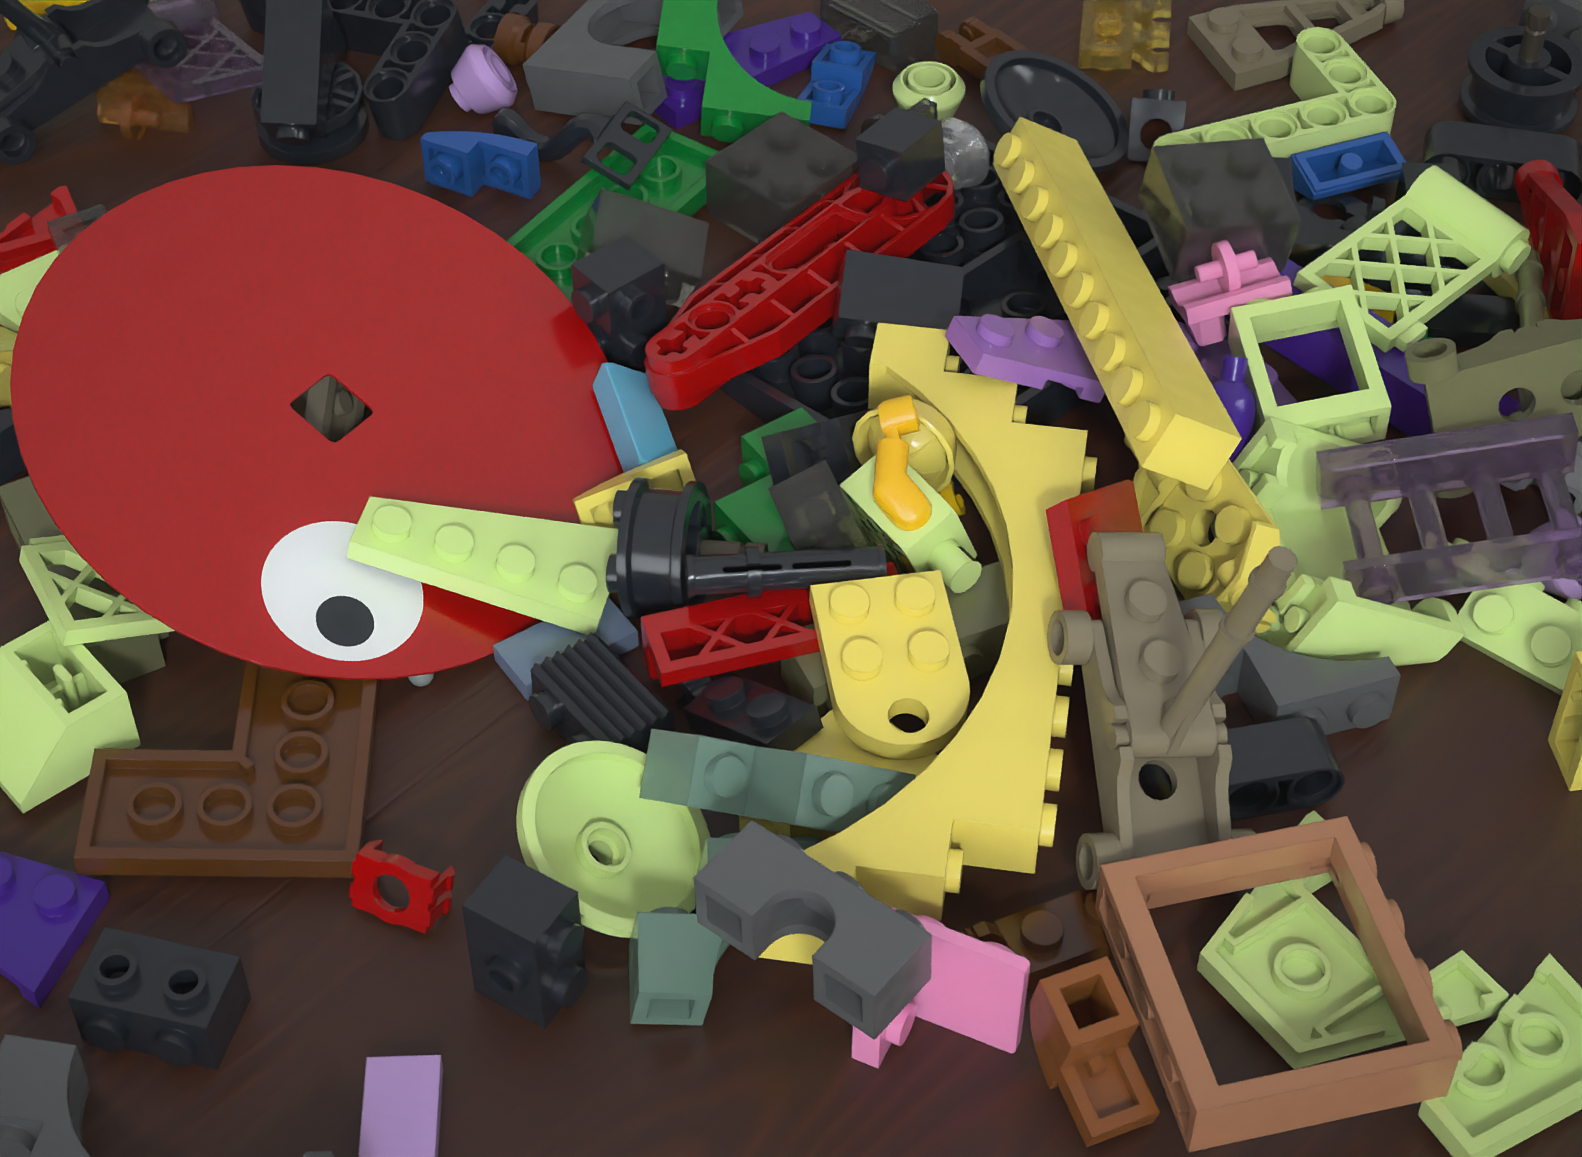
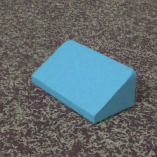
[592,363,677,473]

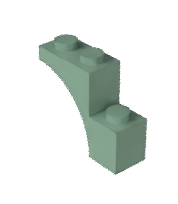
[639,729,916,833]
[629,833,823,1025]

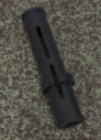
[685,544,887,599]

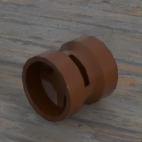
[493,12,561,67]

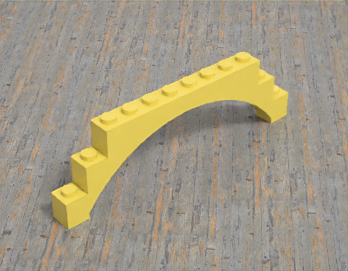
[759,323,1097,965]

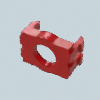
[349,840,455,934]

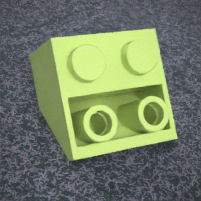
[0,620,141,814]

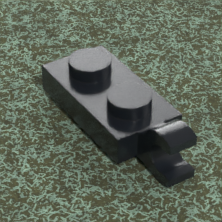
[675,672,824,751]

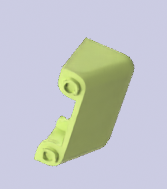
[1210,416,1465,666]

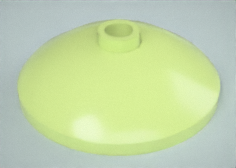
[516,741,710,938]

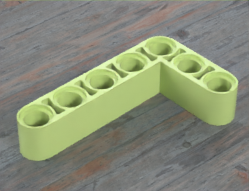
[1148,27,1396,208]

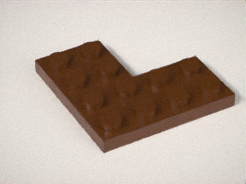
[73,661,380,878]

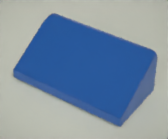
[1290,131,1407,201]

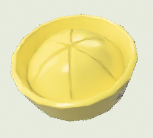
[852,399,957,493]

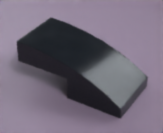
[761,408,874,498]

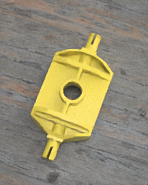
[1124,435,1280,633]

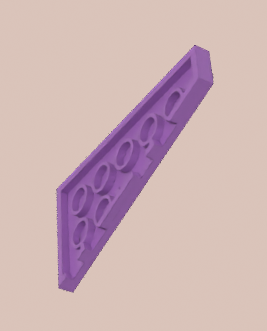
[945,314,1298,436]

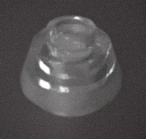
[940,117,990,190]

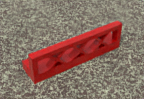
[641,562,899,687]

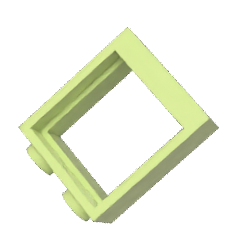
[1228,284,1392,443]

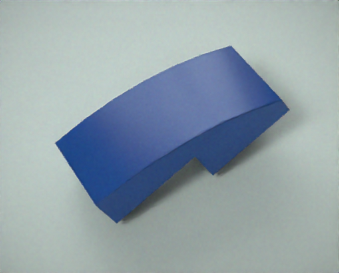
[797,41,876,130]
[420,131,541,199]

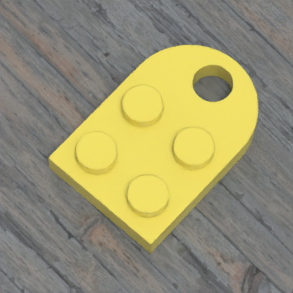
[809,570,970,760]

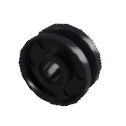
[250,61,369,165]

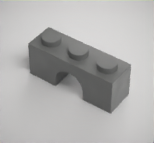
[693,820,932,1040]

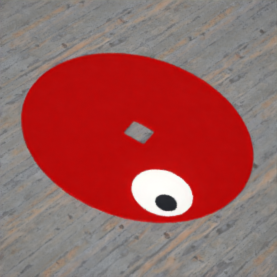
[10,165,624,680]

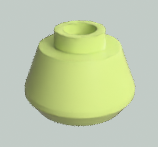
[892,61,965,126]

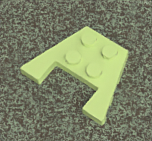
[1197,810,1509,1070]

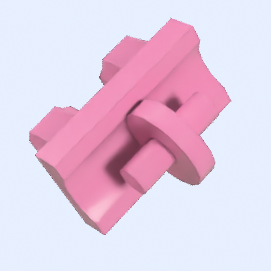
[1168,240,1293,346]

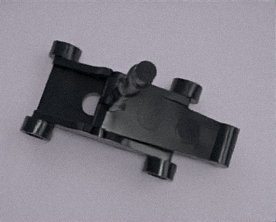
[0,0,188,164]

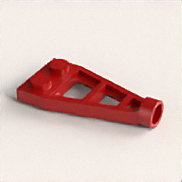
[1513,160,1582,320]

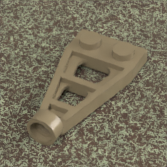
[1187,0,1404,91]

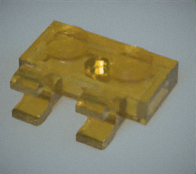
[1079,0,1172,72]

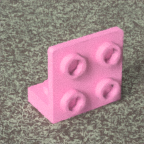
[851,907,1030,1068]

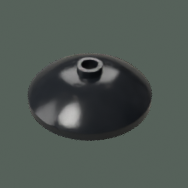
[980,50,1129,174]

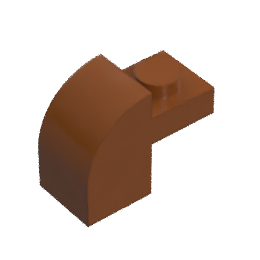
[1029,956,1160,1147]

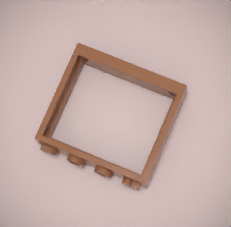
[1095,816,1463,1152]

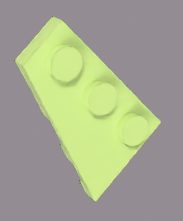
[1418,953,1582,1157]

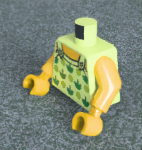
[839,395,982,593]

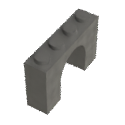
[523,0,744,125]

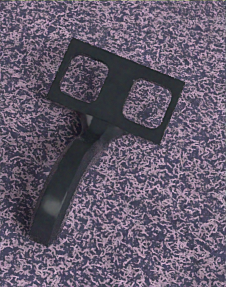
[492,101,673,191]

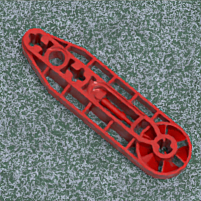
[644,170,956,410]

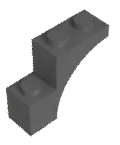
[1178,593,1401,735]
[0,1034,91,1157]

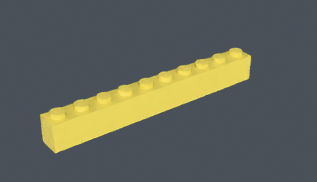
[992,117,1242,491]

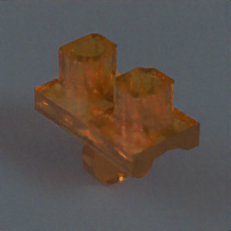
[95,65,195,140]

